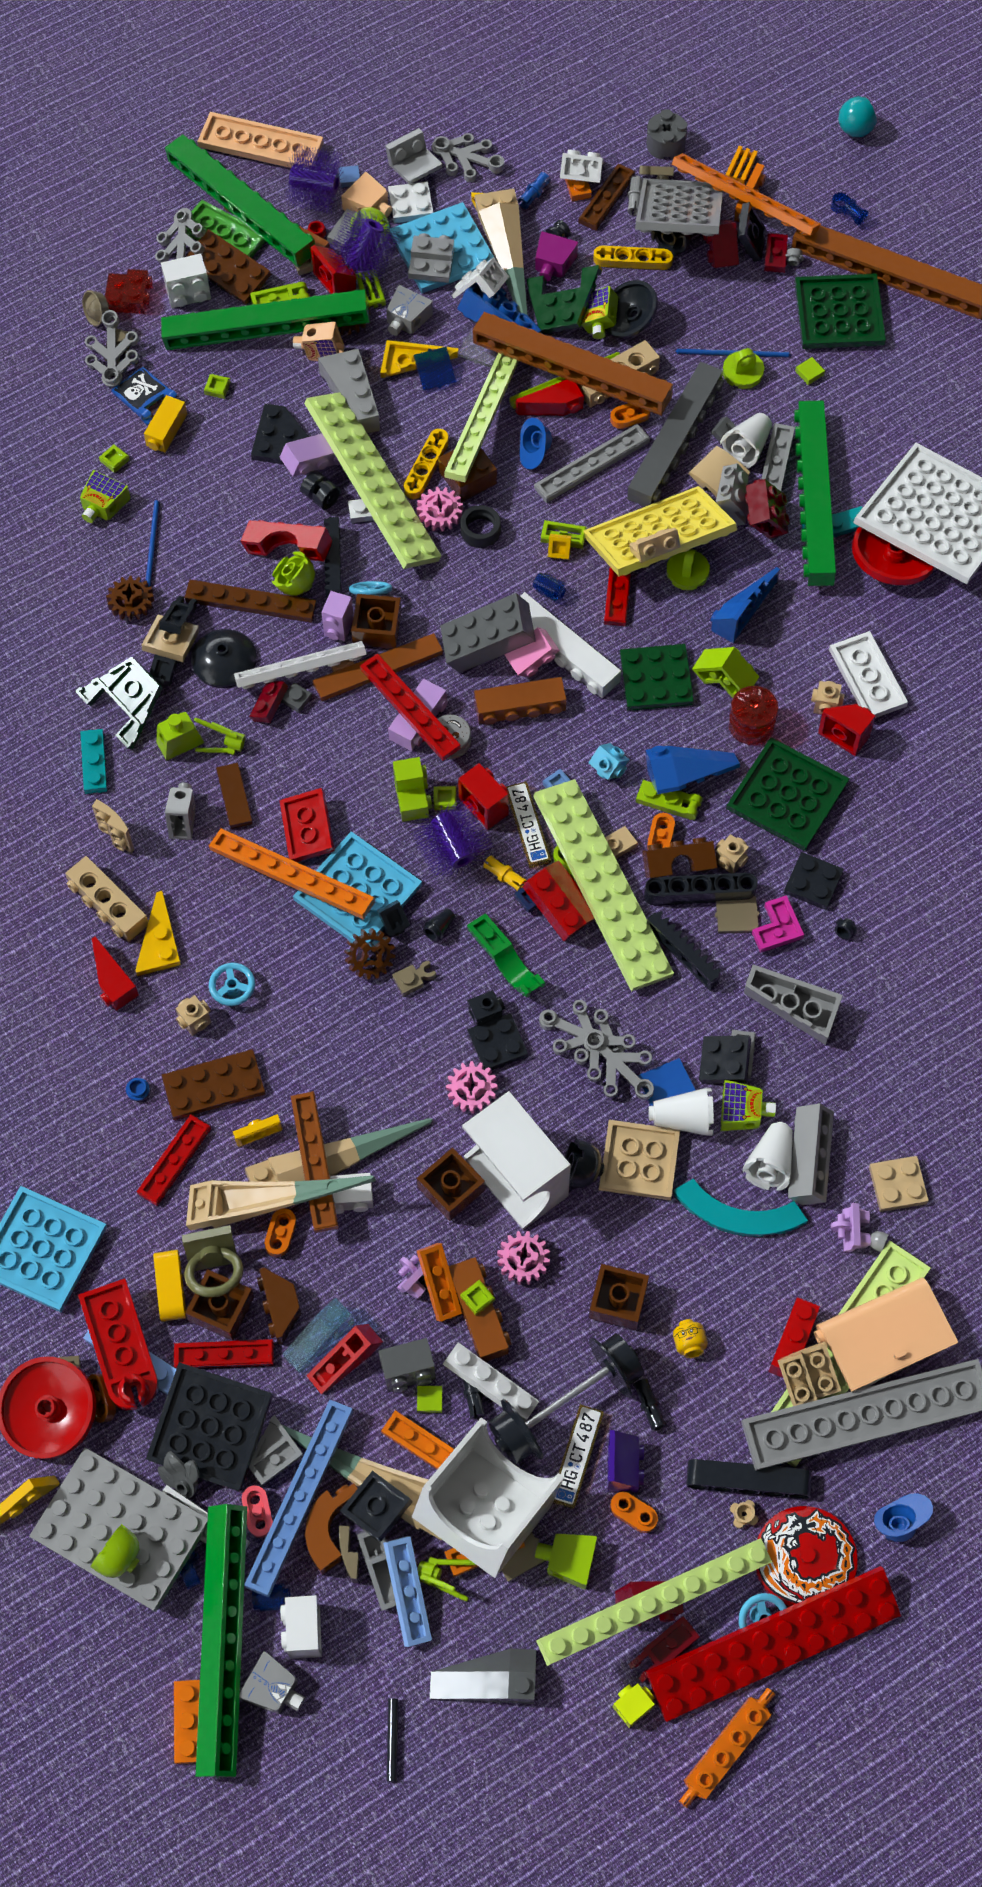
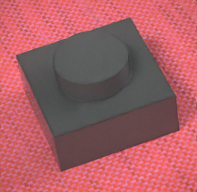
[711,416,736,445]
[281,683,312,713]

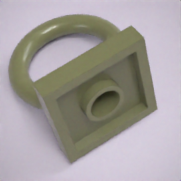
[182,1225,243,1297]

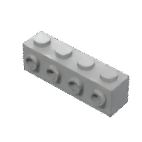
[788,1103,834,1205]

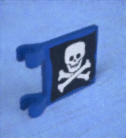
[111,367,177,425]

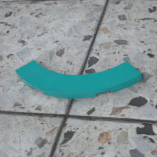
[673,1178,808,1237]

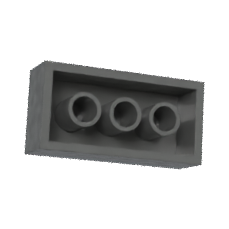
[440,593,536,673]

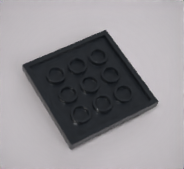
[146,1362,274,1492]

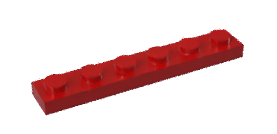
[360,653,461,761]

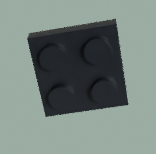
[737,202,766,262]
[784,852,844,910]
[467,1013,528,1071]
[699,1035,751,1083]
[340,1470,412,1543]

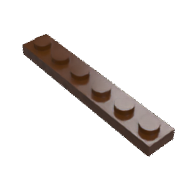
[184,579,317,623]

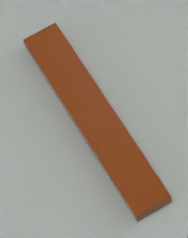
[313,633,443,701]
[291,1091,339,1233]

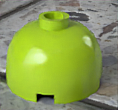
[272,551,315,596]
[90,1524,140,1578]

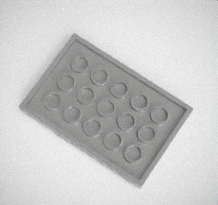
[635,178,723,236]
[29,1448,208,1612]

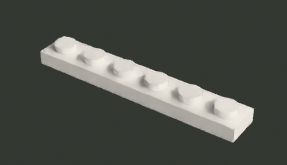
[234,641,367,689]

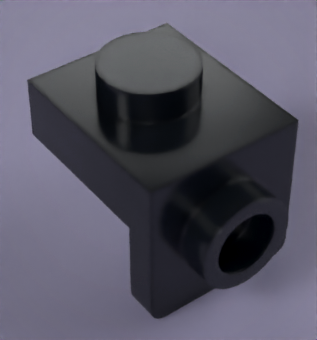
[149,654,178,687]

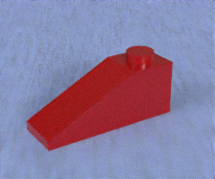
[516,379,584,416]
[92,936,139,1011]
[306,1324,383,1395]

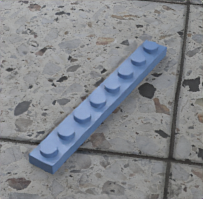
[244,1400,353,1597]

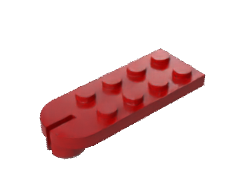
[78,1278,159,1410]

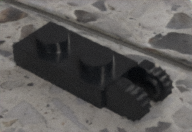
[159,596,197,634]

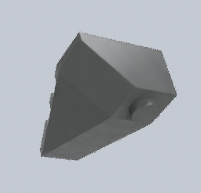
[430,1648,536,1704]

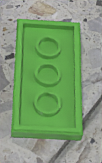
[187,200,266,258]

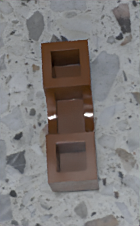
[642,837,717,878]

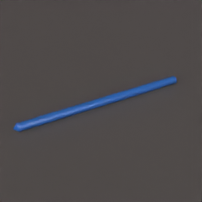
[675,349,791,357]
[146,500,159,587]

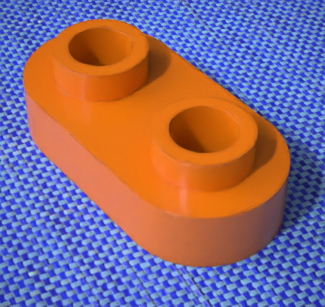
[610,403,651,429]
[647,813,675,849]
[264,1208,296,1257]
[610,1492,658,1533]

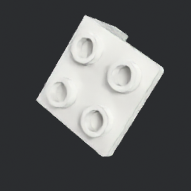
[560,150,605,183]
[452,257,509,298]

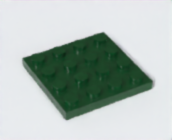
[794,274,886,349]
[726,737,850,851]

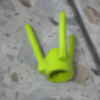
[194,718,246,755]
[417,1557,476,1601]

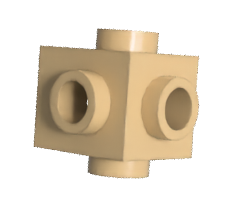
[811,681,844,715]
[715,834,749,873]
[175,995,211,1036]

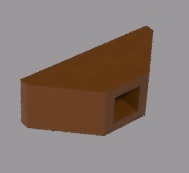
[257,1268,301,1345]

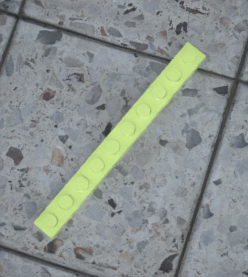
[445,353,519,482]
[536,1538,772,1666]

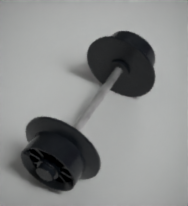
[488,1333,645,1464]

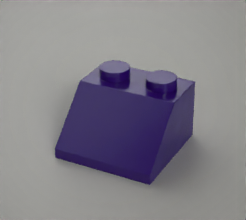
[607,1430,644,1493]

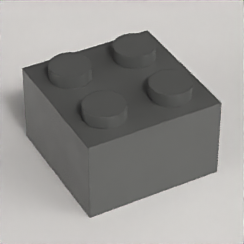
[378,1338,436,1393]

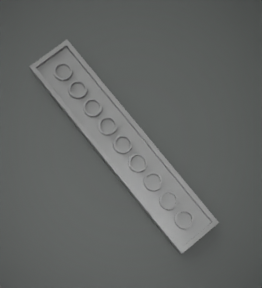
[741,1359,982,1471]

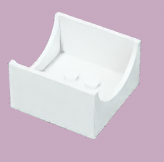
[462,1091,570,1230]
[412,1418,564,1578]

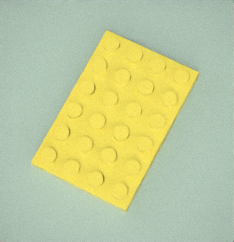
[583,486,737,576]

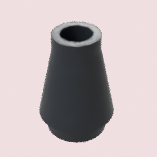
[423,908,455,941]

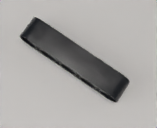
[644,873,758,906]
[686,1459,812,1499]

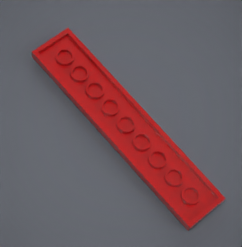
[646,1566,901,1722]

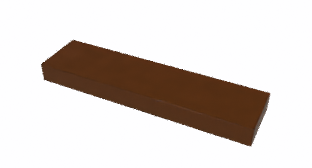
[578,163,636,231]

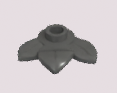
[158,1451,199,1498]

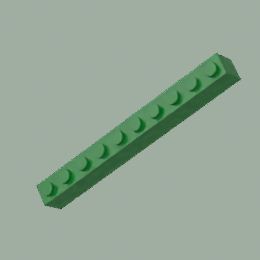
[165,134,315,267]
[161,290,370,350]
[794,400,836,586]
[195,1504,247,1778]

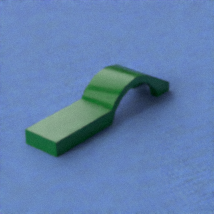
[467,913,546,998]

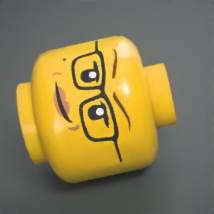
[673,1319,708,1358]

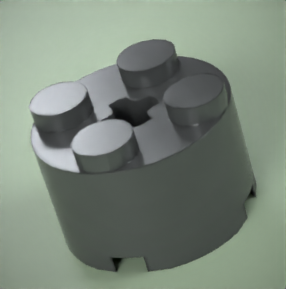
[646,109,687,159]

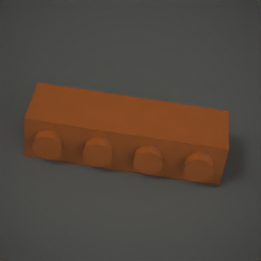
[474,677,566,725]
[449,1257,512,1362]

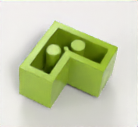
[692,647,759,698]
[393,757,432,822]

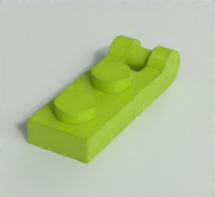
[250,282,310,304]
[636,780,703,820]

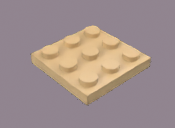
[599,1120,680,1200]

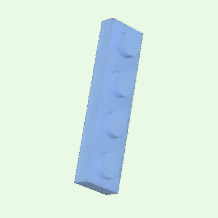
[383,1537,432,1647]

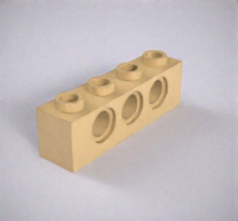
[577,340,660,407]
[65,856,148,942]

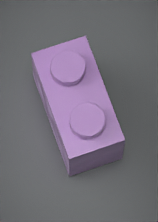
[321,591,354,641]

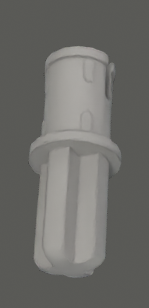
[627,176,643,216]

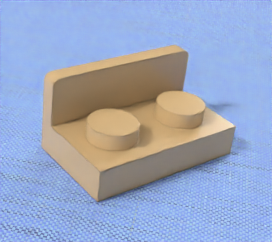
[629,528,681,563]

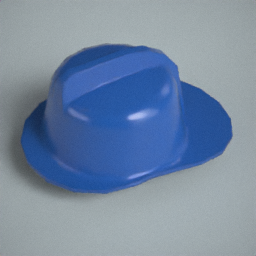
[520,418,552,470]
[874,1493,933,1542]

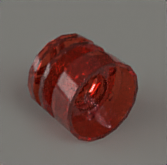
[728,686,778,745]

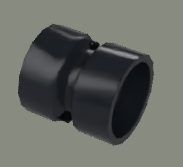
[300,470,341,510]

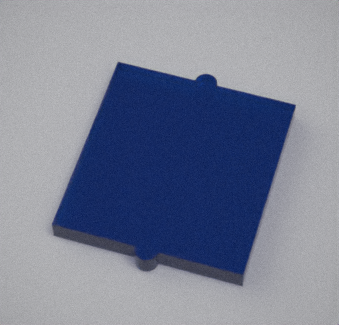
[413,346,456,391]

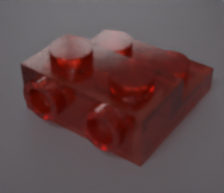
[105,269,153,314]

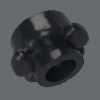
[835,918,857,940]

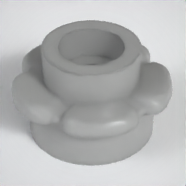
[786,248,804,266]

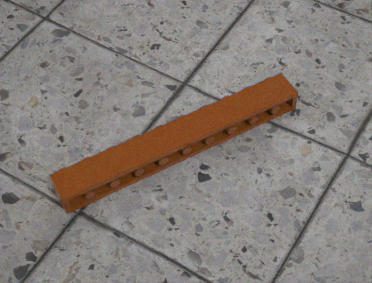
[791,225,982,320]
[473,312,673,416]

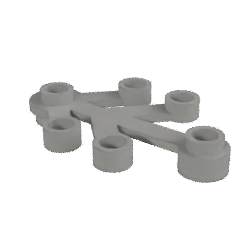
[432,133,504,182]
[155,208,206,263]
[85,310,140,387]
[539,1000,624,1065]
[583,1029,654,1100]

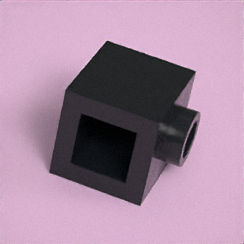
[467,990,505,1026]

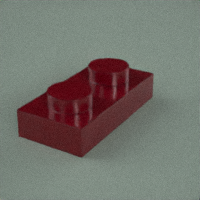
[764,233,788,273]
[249,681,288,723]

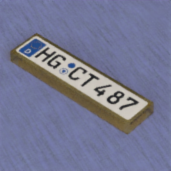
[505,781,551,868]
[553,1404,604,1509]

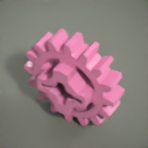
[417,487,463,532]
[446,1061,498,1114]
[497,1231,550,1285]

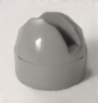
[870,1231,889,1252]

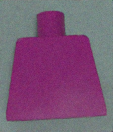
[535,232,578,281]

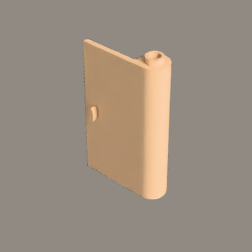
[814,1277,959,1392]

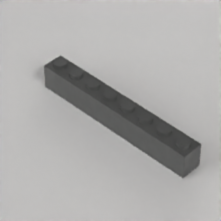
[627,361,724,507]

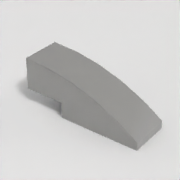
[356,1530,396,1611]

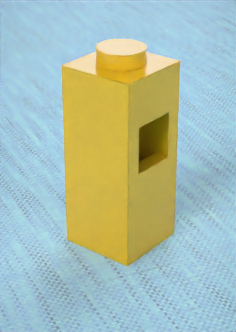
[144,395,187,453]

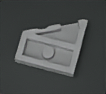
[249,1415,303,1486]

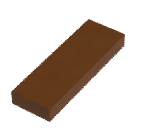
[216,763,253,829]

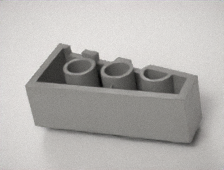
[318,349,380,433]
[744,965,843,1045]

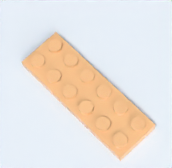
[197,112,324,168]

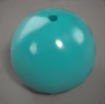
[838,96,877,138]

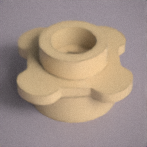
[730,1500,758,1528]

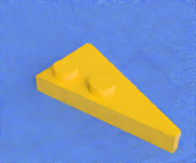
[380,340,459,378]
[135,891,181,976]
[0,1476,60,1524]

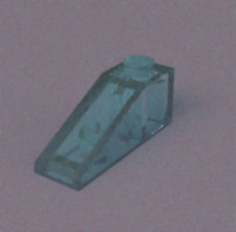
[282,1298,354,1373]

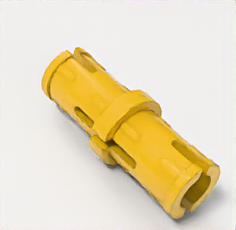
[483,855,527,891]

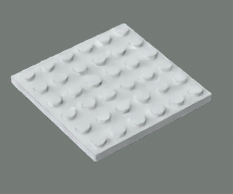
[854,443,982,584]

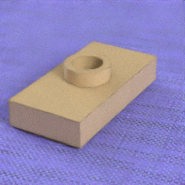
[605,826,638,859]

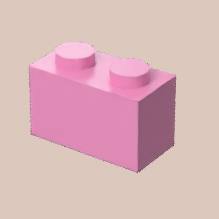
[504,627,560,677]

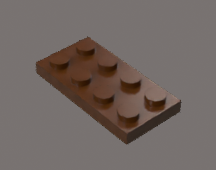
[185,229,272,305]
[161,1049,265,1120]

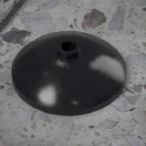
[605,280,658,338]
[191,629,257,688]

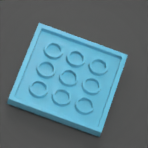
[389,202,494,293]
[293,831,422,943]
[0,1186,107,1312]

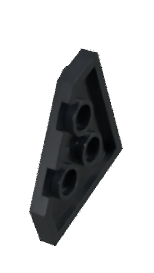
[251,403,309,465]

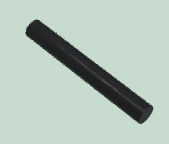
[387,1699,399,1782]

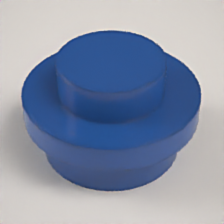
[126,1078,150,1101]

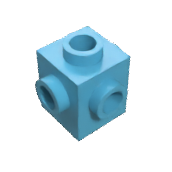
[589,743,630,780]

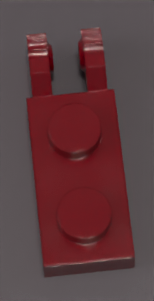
[628,1616,700,1683]

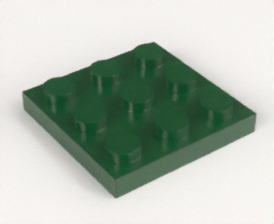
[620,644,694,711]

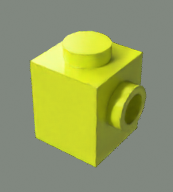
[613,1683,655,1728]

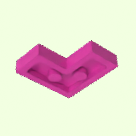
[752,895,804,953]

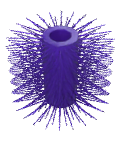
[284,144,344,214]
[329,208,401,282]
[412,800,494,880]

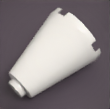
[720,413,772,468]
[649,1088,714,1136]
[743,1122,793,1191]

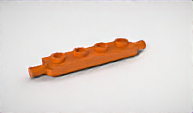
[679,1688,775,1808]

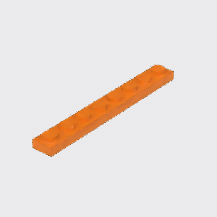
[672,153,821,236]
[209,828,376,920]

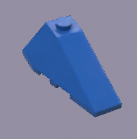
[457,283,541,333]
[710,567,780,643]
[645,746,740,794]

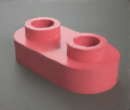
[242,1486,273,1538]

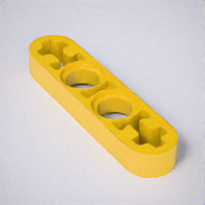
[593,246,673,270]
[404,429,449,499]

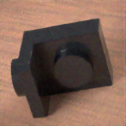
[377,900,411,937]

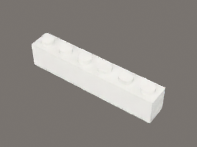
[521,592,621,698]

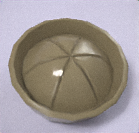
[82,290,109,327]

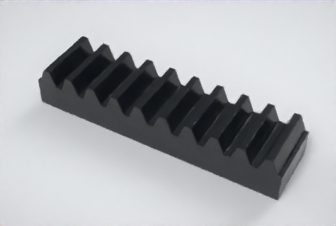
[324,517,341,600]
[647,911,721,991]

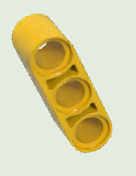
[153,1250,186,1322]

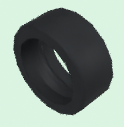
[460,505,501,548]

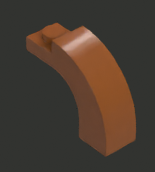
[305,1483,358,1575]

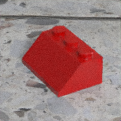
[522,860,595,941]

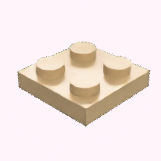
[142,615,199,662]
[869,1156,928,1212]

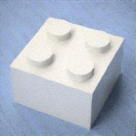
[161,254,211,308]
[280,1595,322,1659]

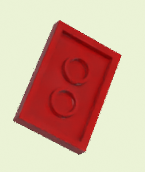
[279,788,335,862]

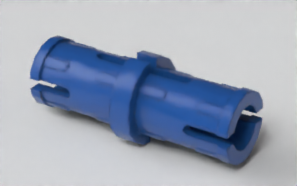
[518,172,551,209]

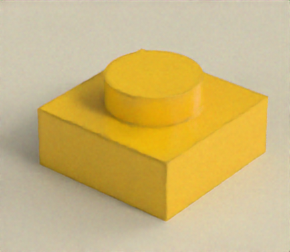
[548,534,571,559]

